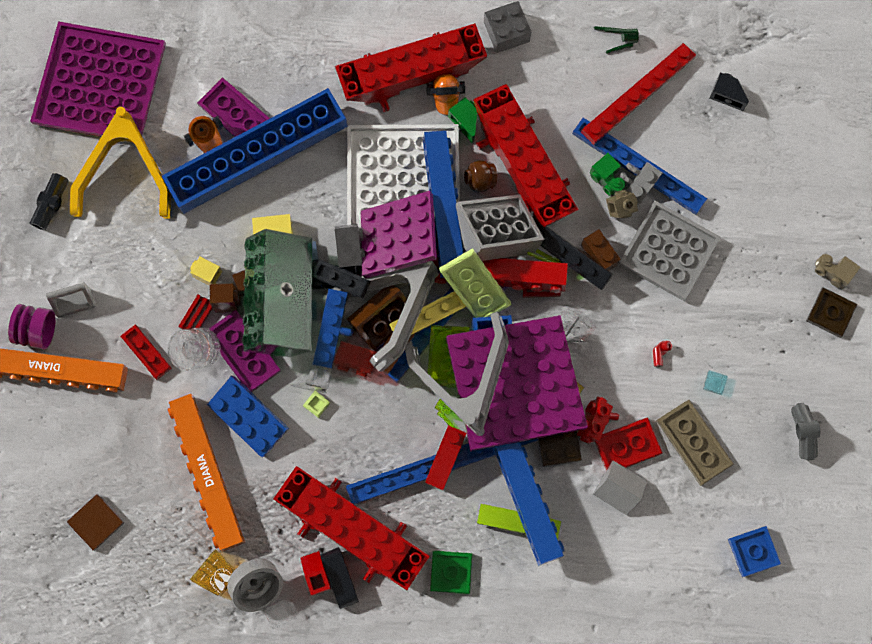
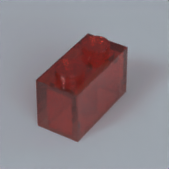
[334,341,377,379]

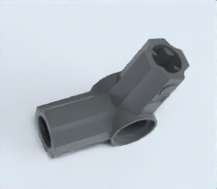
[791,403,821,461]

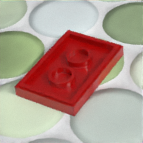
[595,417,663,471]

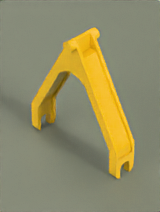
[70,107,171,219]

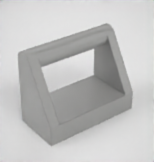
[46,282,95,318]

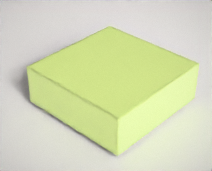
[303,391,330,418]

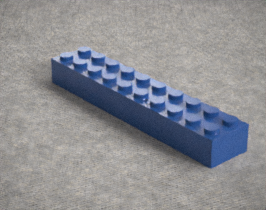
[162,88,348,214]

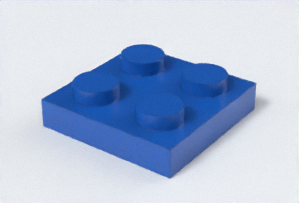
[728,526,781,577]

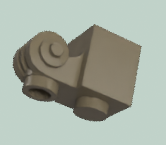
[815,254,861,289]

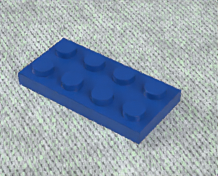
[207,376,289,458]

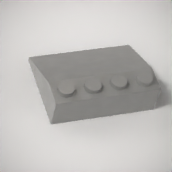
[455,194,544,261]

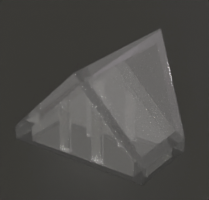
[558,306,596,343]
[289,365,334,394]

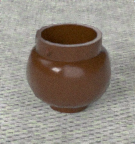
[464,160,497,192]

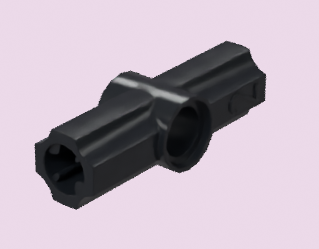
[30,173,69,230]

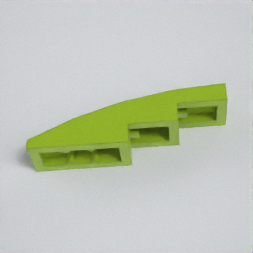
[477,504,562,540]

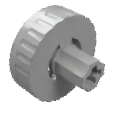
[227,559,283,612]

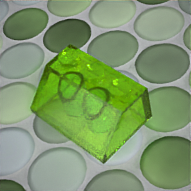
[427,325,471,388]

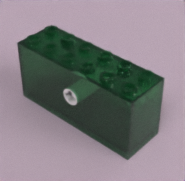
[242,229,312,357]

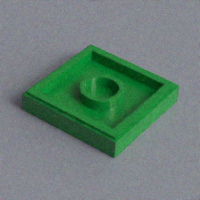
[430,551,472,594]

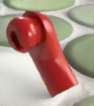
[653,341,672,367]

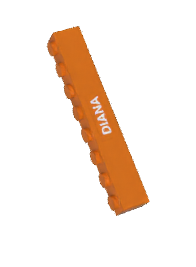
[0,348,128,393]
[168,394,245,552]

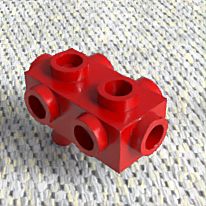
[577,396,619,444]

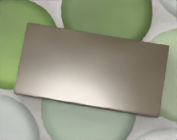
[656,399,734,486]

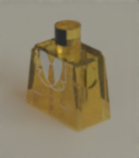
[190,549,235,597]

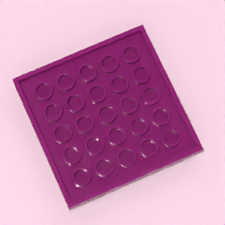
[30,21,166,137]
[446,315,588,451]

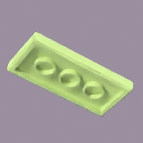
[439,248,512,318]

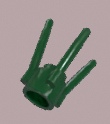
[594,26,639,54]

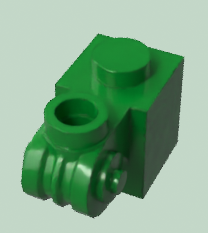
[589,153,625,196]

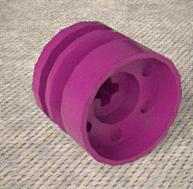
[8,304,56,350]

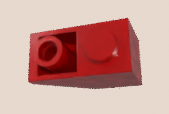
[300,551,332,596]

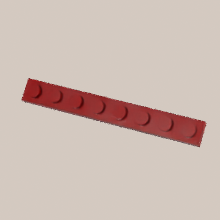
[581,43,696,145]

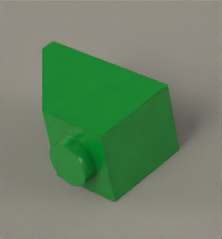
[448,97,477,143]

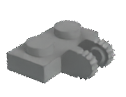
[619,162,662,204]

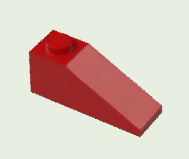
[425,425,467,491]

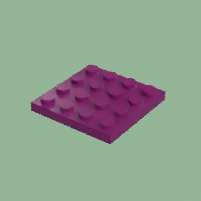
[361,191,437,279]

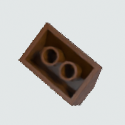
[347,285,407,353]

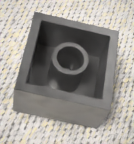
[484,1,532,53]
[334,224,365,267]

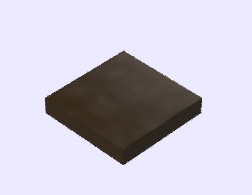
[806,287,858,338]

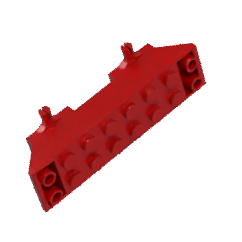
[335,23,487,112]
[473,84,579,227]
[273,466,430,591]

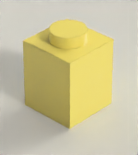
[190,256,223,286]

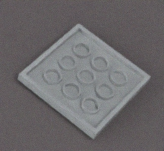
[618,201,721,302]

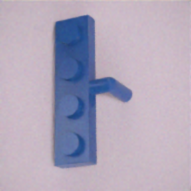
[313,289,355,369]

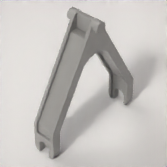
[321,261,440,372]
[405,311,509,436]

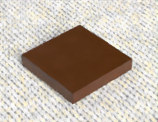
[67,494,124,551]

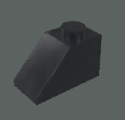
[709,72,749,111]

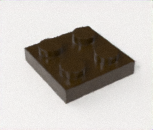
[538,431,582,467]

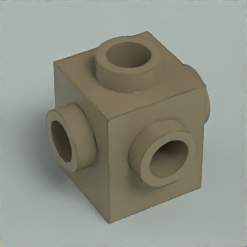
[606,190,638,219]

